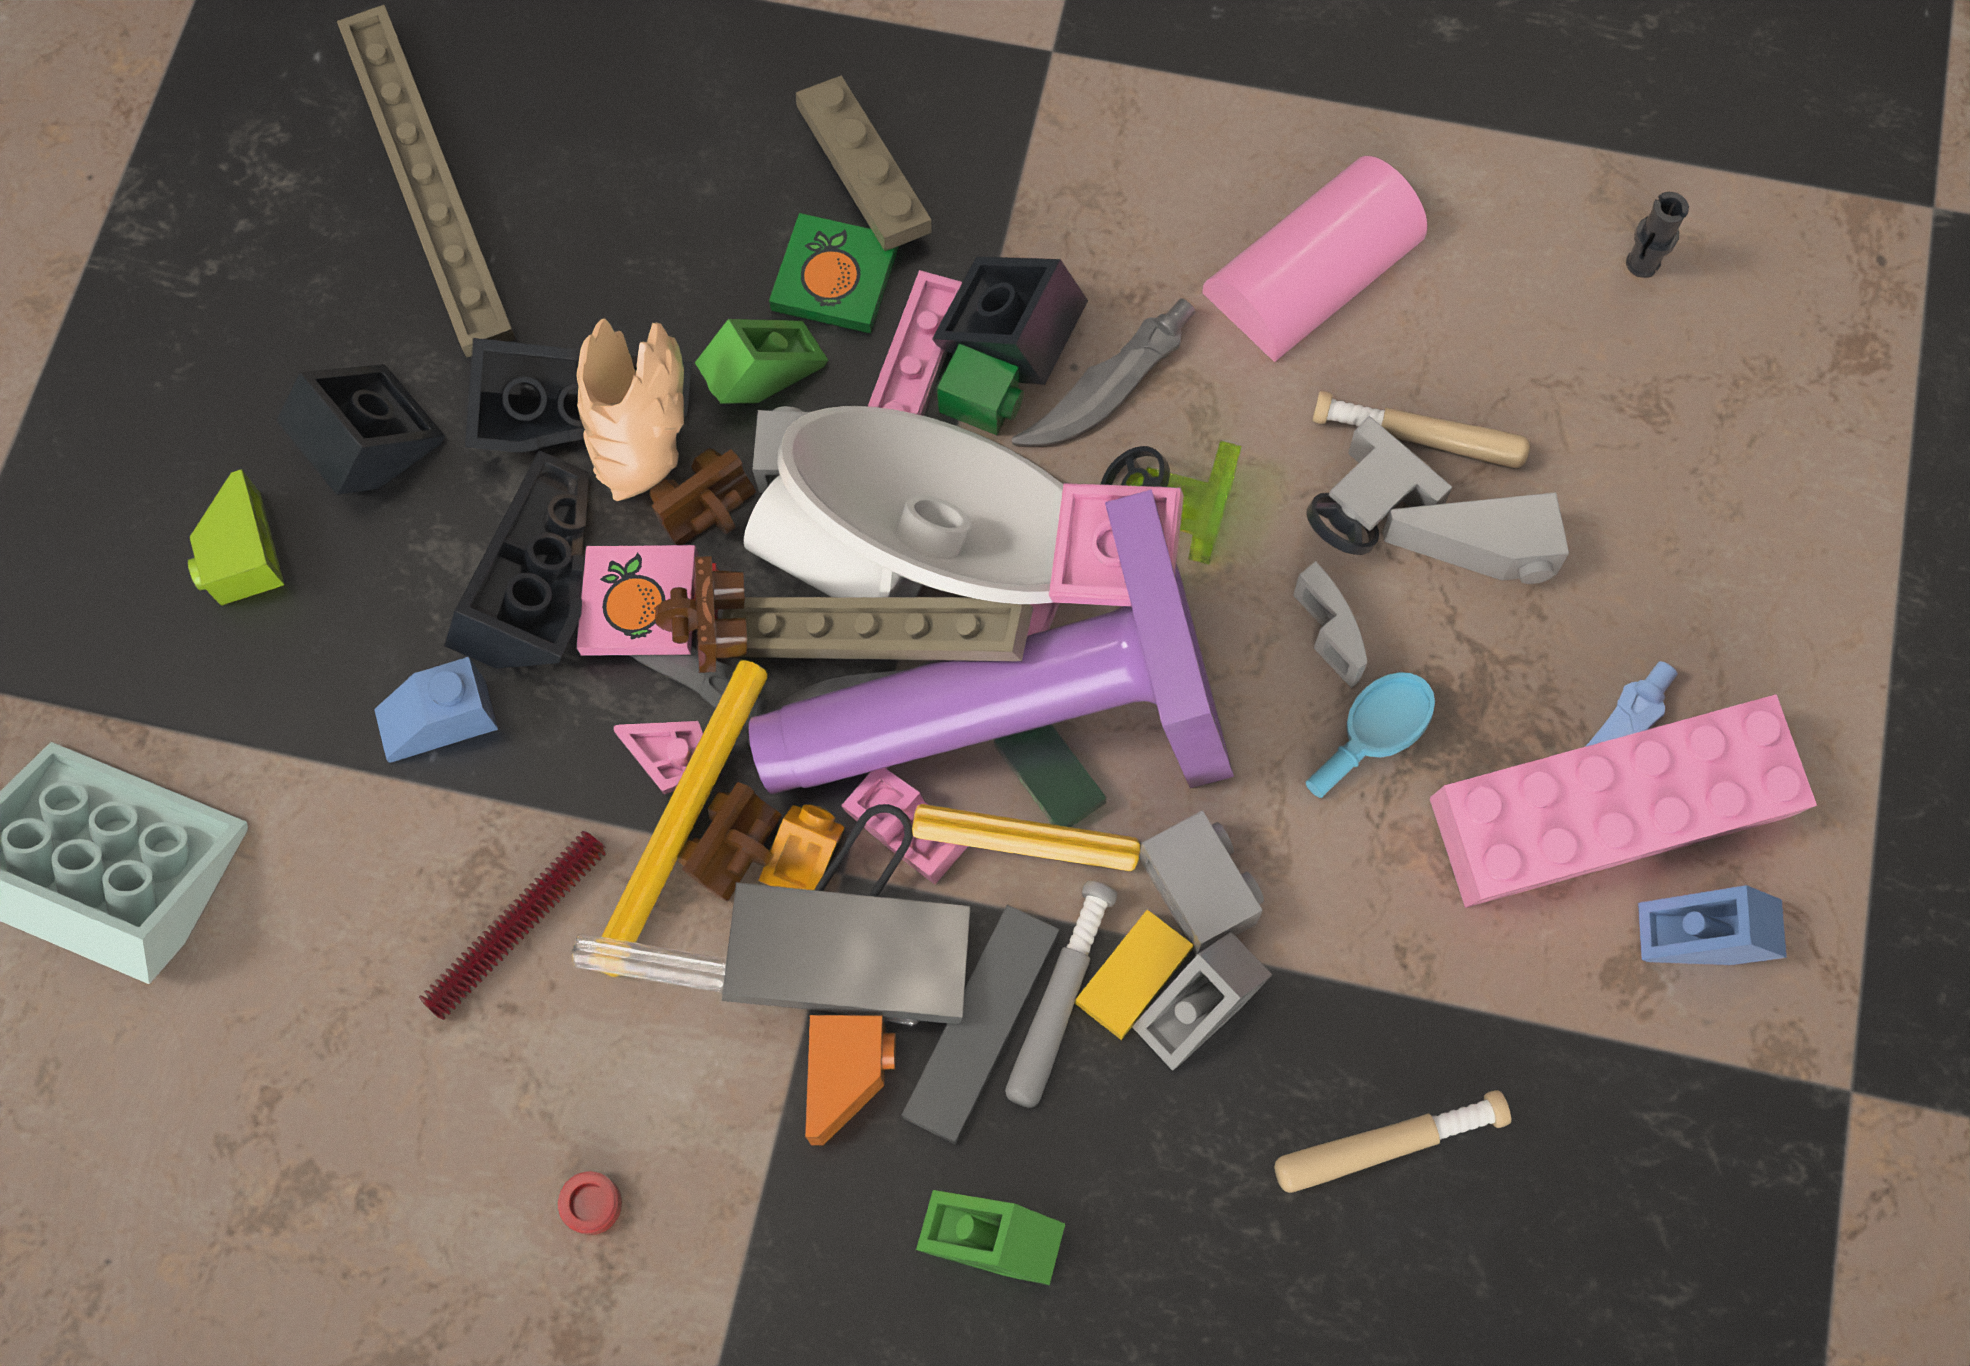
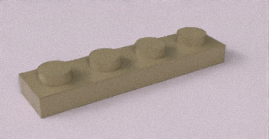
[796,75,932,251]

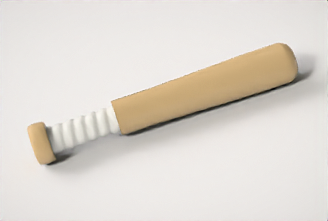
[1312,391,1530,468]
[1274,1090,1511,1193]

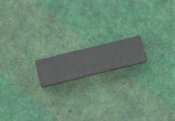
[902,905,1060,1145]

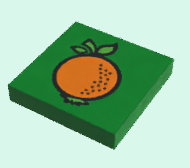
[769,213,899,333]

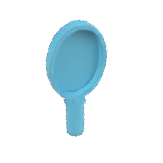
[1305,672,1435,798]

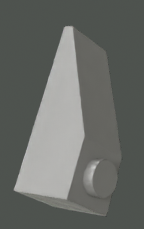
[1382,492,1569,584]

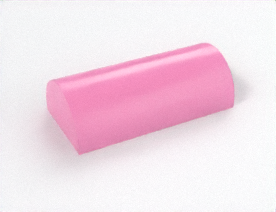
[1202,156,1427,362]

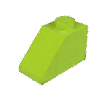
[188,469,284,606]

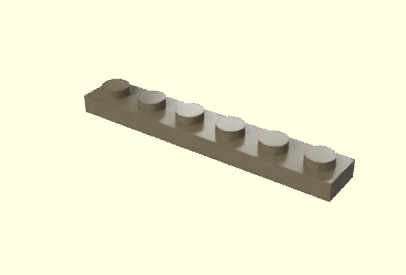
[721,597,1033,661]

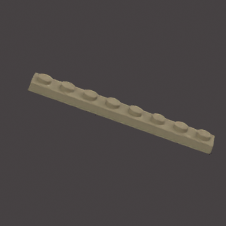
[337,5,516,358]

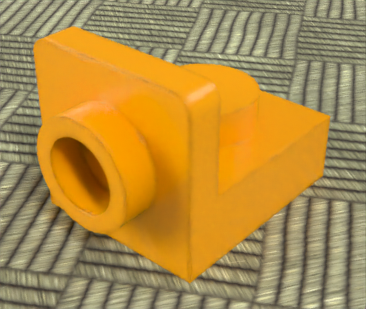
[758,805,845,890]

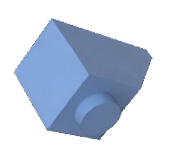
[374,657,498,763]
[1638,885,1787,965]

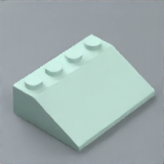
[0,742,248,984]

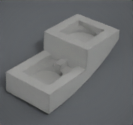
[1293,561,1367,688]

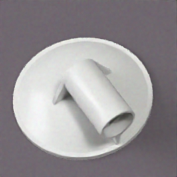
[744,406,1063,604]

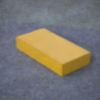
[1075,910,1194,1040]

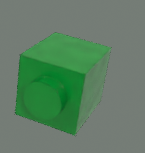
[937,344,1024,436]

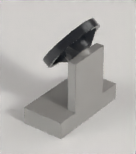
[1306,416,1452,555]

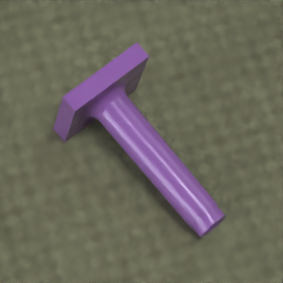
[748,489,1234,794]

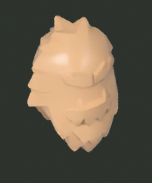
[576,319,684,501]

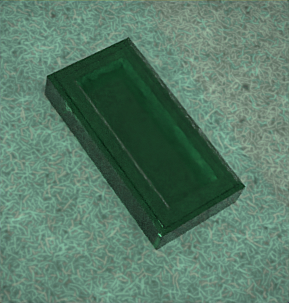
[994,724,1107,827]

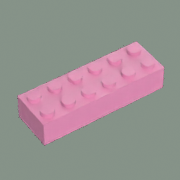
[1430,694,1817,908]

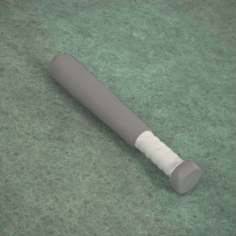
[1005,881,1117,1108]

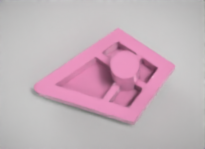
[614,721,703,795]

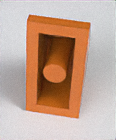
[805,1015,896,1145]

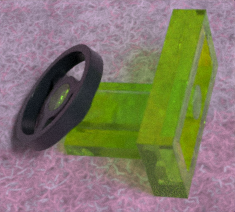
[1101,441,1242,565]

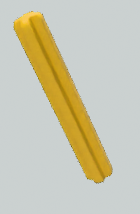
[912,804,1140,871]

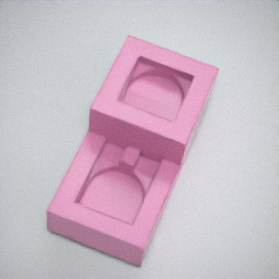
[841,768,968,885]

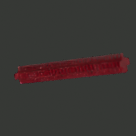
[419,831,606,1020]

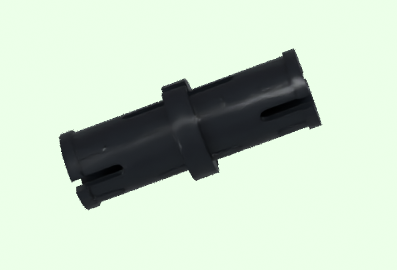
[1626,191,1689,278]

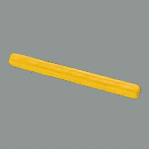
[590,660,767,977]

